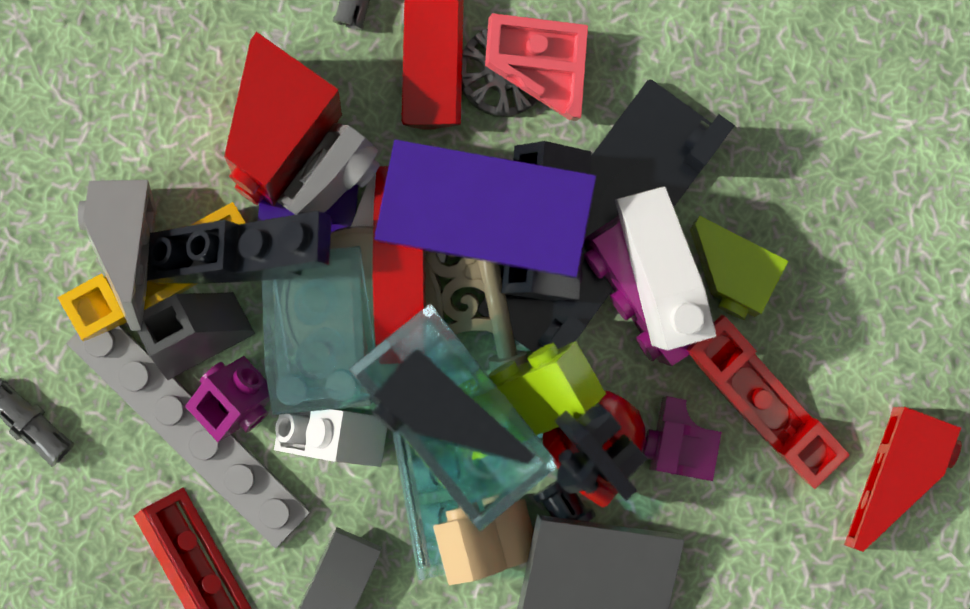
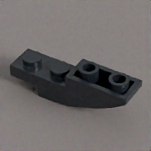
[147,211,332,284]

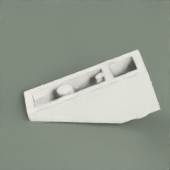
[615,187,716,350]

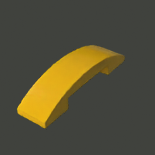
[57,202,245,341]

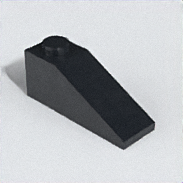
[369,348,535,464]

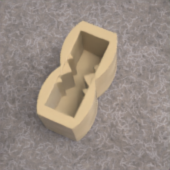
[433,493,534,586]

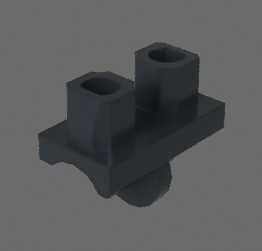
[554,403,648,501]

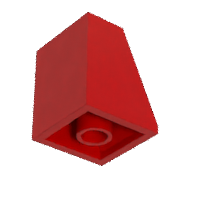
[224,32,342,207]

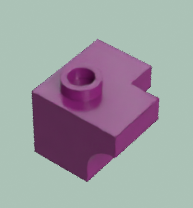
[643,396,722,481]

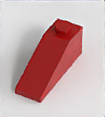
[844,406,962,552]

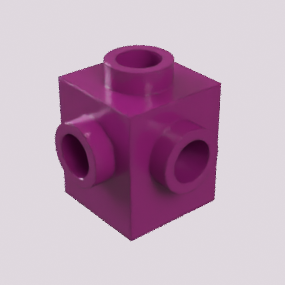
[185,356,277,442]

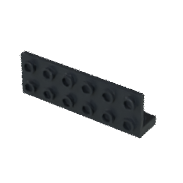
[478,80,735,353]

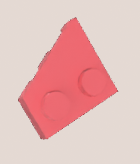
[485,13,588,121]

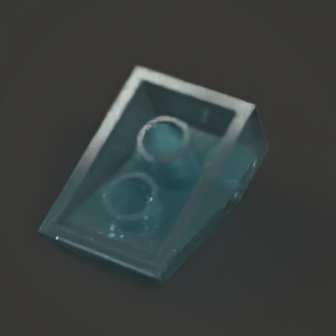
[262,246,380,415]

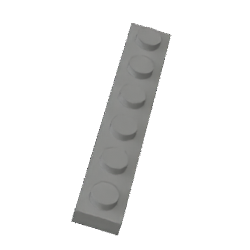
[66,326,311,549]

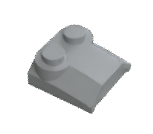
[277,123,380,215]

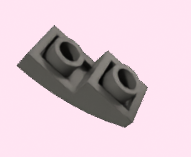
[298,527,382,609]

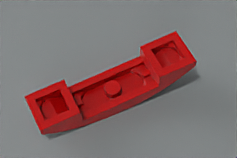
[373,166,428,366]
[686,315,850,489]

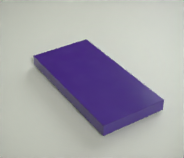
[374,139,596,279]

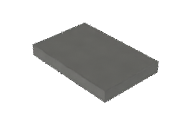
[517,515,685,609]

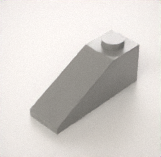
[78,180,156,331]

